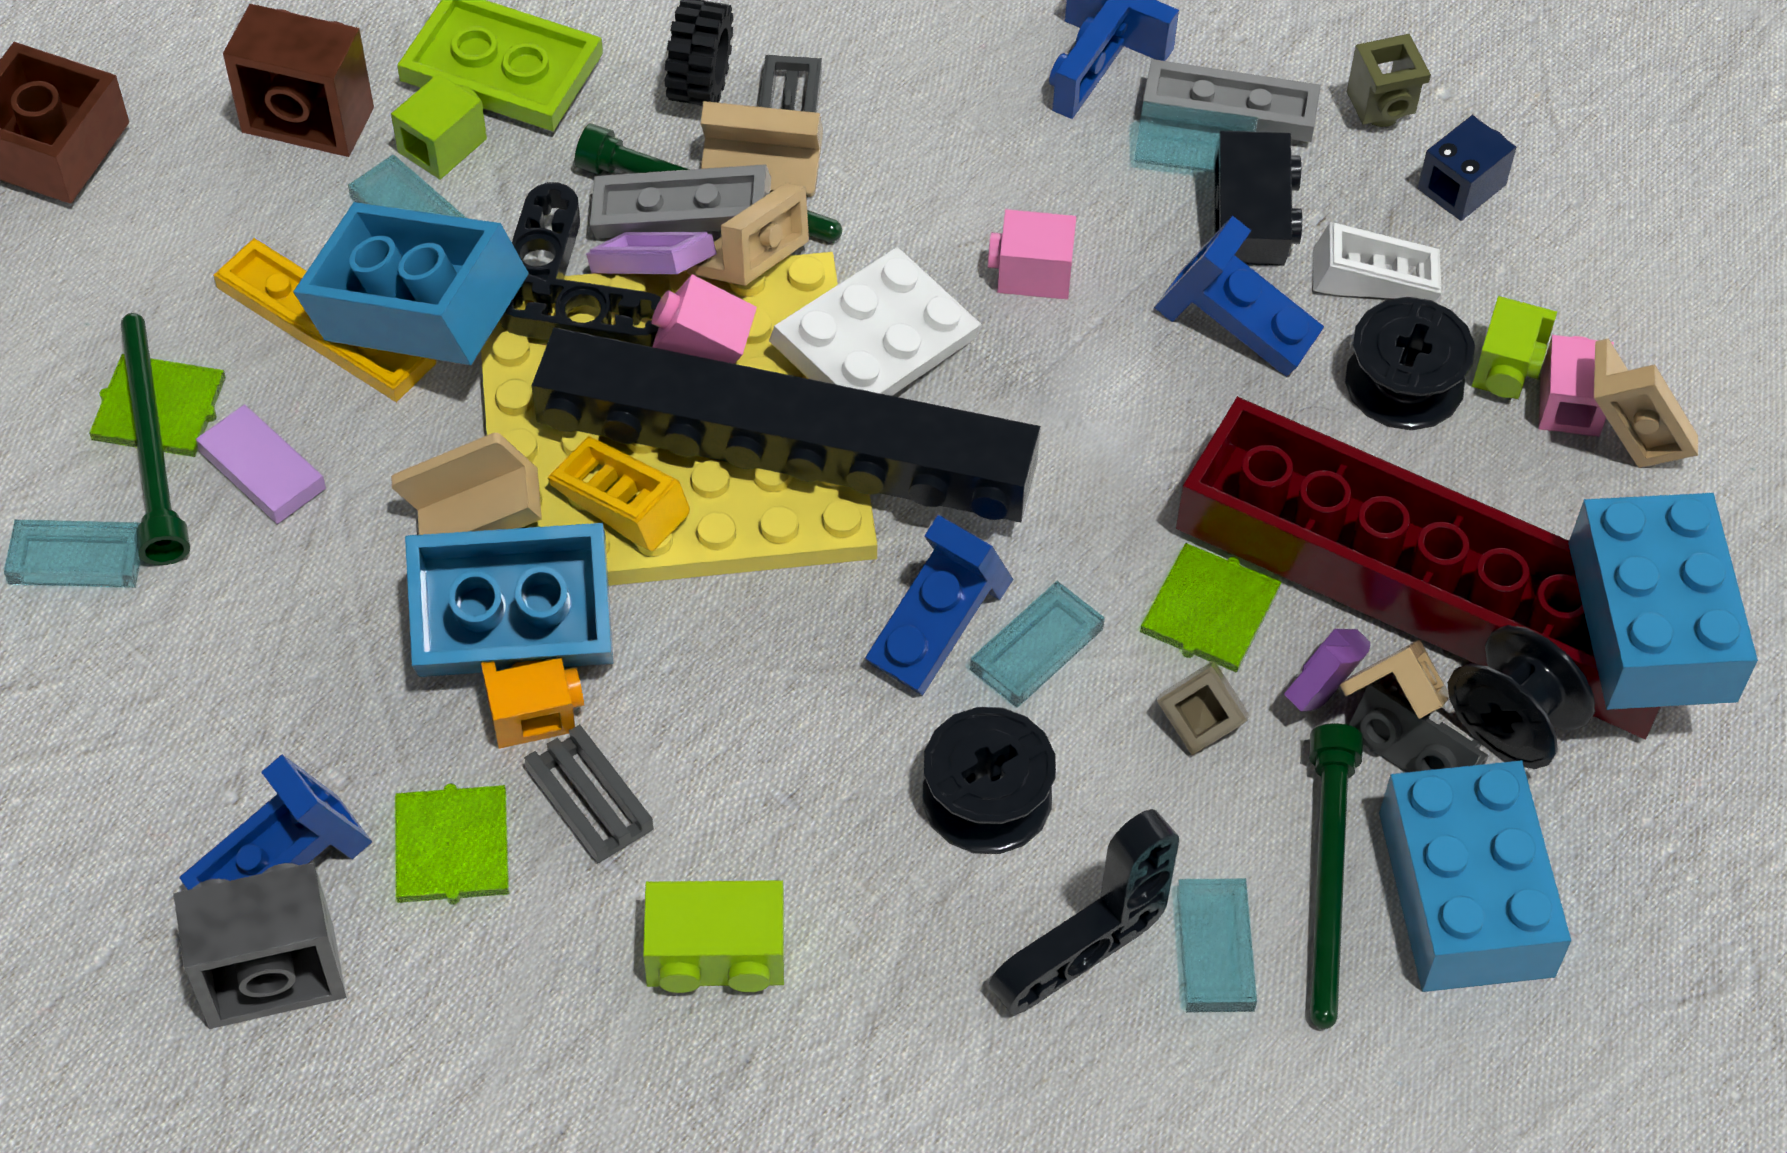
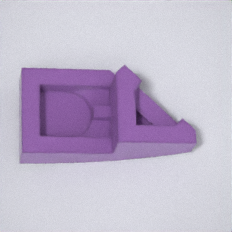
[1284,629,1370,712]

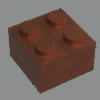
[223,4,374,157]
[0,42,129,204]

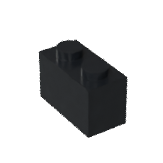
[1214,131,1302,265]

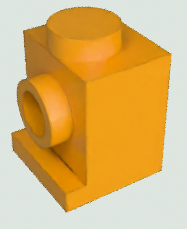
[481,657,584,749]

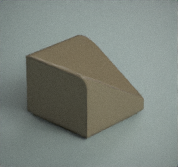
[1157,660,1249,755]

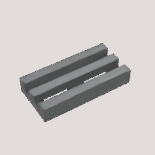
[759,55,822,113]
[524,724,654,864]

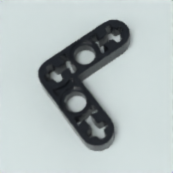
[499,182,661,347]
[989,809,1179,1015]

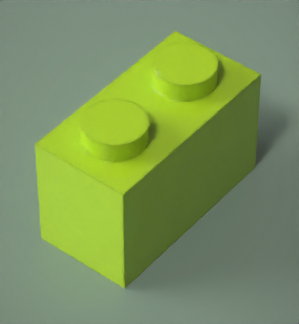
[643,880,784,993]

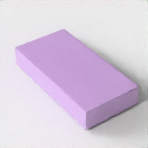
[586,232,717,274]
[196,404,326,524]

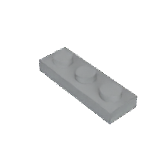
[1141,59,1321,142]
[590,164,771,238]

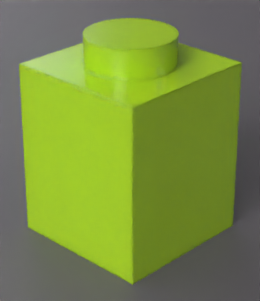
[391,73,487,180]

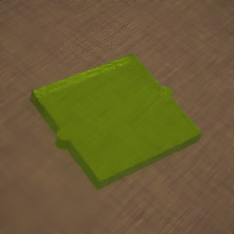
[89,354,226,457]
[1140,543,1281,673]
[395,783,510,905]

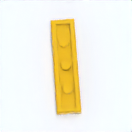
[213,238,436,403]

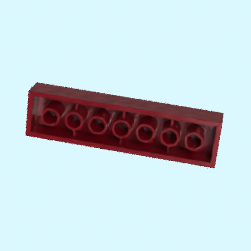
[1176,396,1661,740]

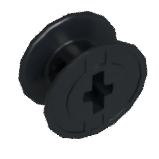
[1345,297,1475,430]
[1447,625,1595,769]
[922,707,1056,854]

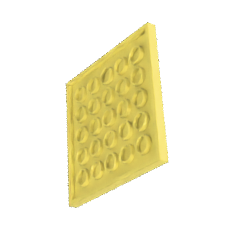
[481,252,877,586]

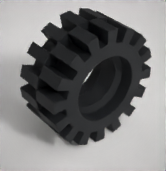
[664,0,734,106]

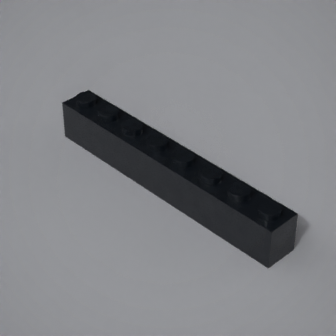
[531,327,1041,523]

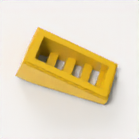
[547,436,690,551]

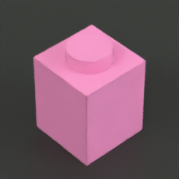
[988,209,1076,300]
[652,274,757,364]
[1539,335,1614,437]

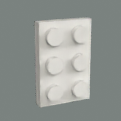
[769,247,982,396]

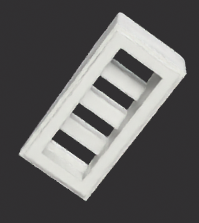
[1313,222,1441,301]

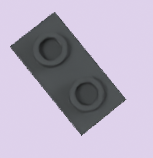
[1349,682,1489,772]

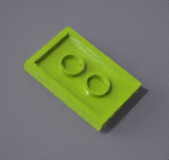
[397,0,603,132]

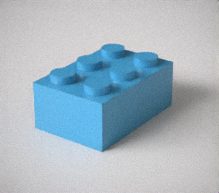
[293,202,529,365]
[1568,493,1758,710]
[405,523,614,677]
[1379,760,1571,992]

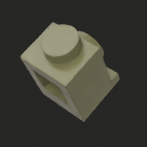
[1346,33,1431,127]

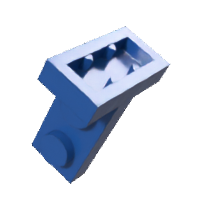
[1049,0,1179,119]
[1154,216,1324,377]
[865,515,1014,696]
[179,754,372,890]

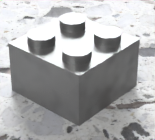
[173,862,347,1029]

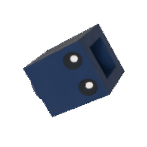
[1417,115,1517,221]

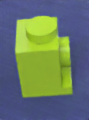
[1472,296,1557,400]

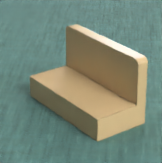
[700,101,823,197]
[687,183,809,286]
[1594,338,1698,468]
[391,433,542,535]
[1340,639,1449,719]

